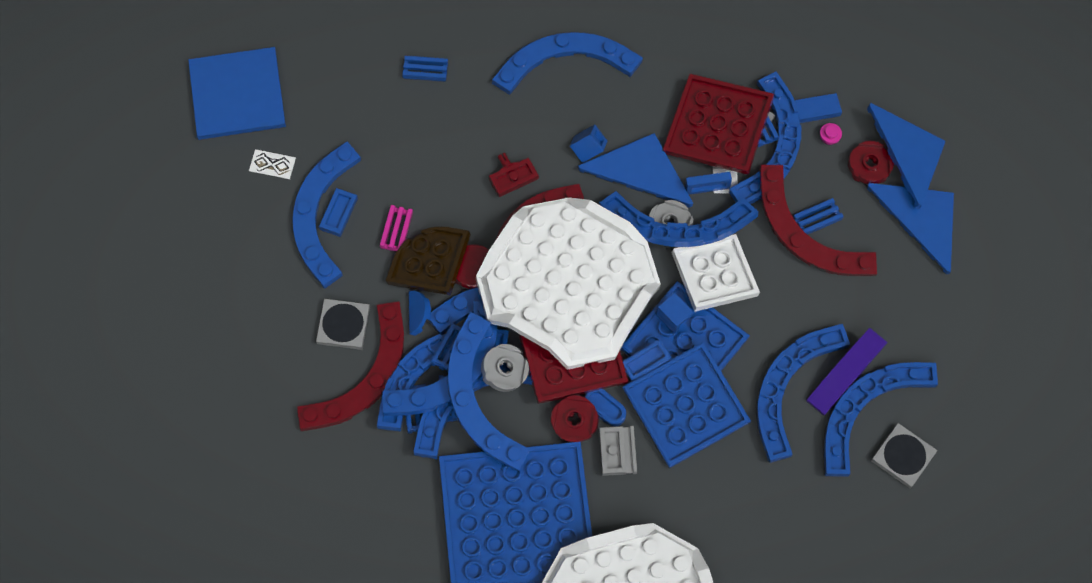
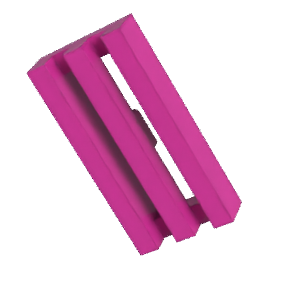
[380,205,413,252]

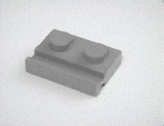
[599,426,637,476]

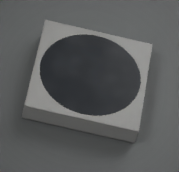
[316,299,370,350]
[871,423,938,489]

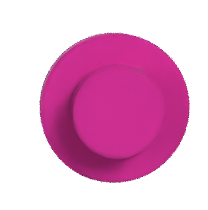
[820,123,842,145]

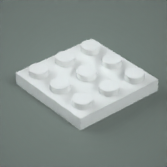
[672,234,760,312]

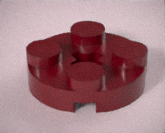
[848,141,894,184]
[551,395,599,443]

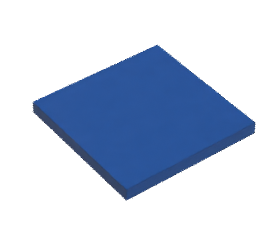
[188,47,286,140]
[620,281,750,371]
[622,342,751,469]

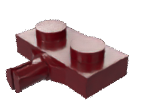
[489,153,539,197]

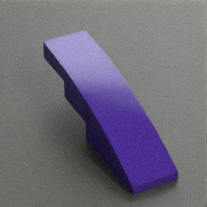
[806,328,888,416]

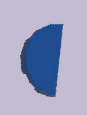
[409,291,431,336]

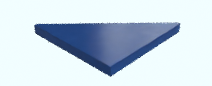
[867,103,946,209]
[578,133,693,208]
[867,183,954,274]

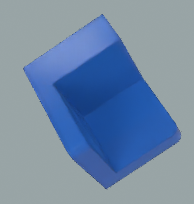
[570,124,608,162]
[656,293,693,333]

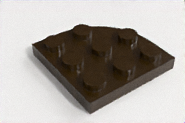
[386,226,471,296]

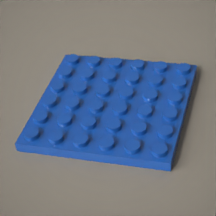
[439,442,592,583]

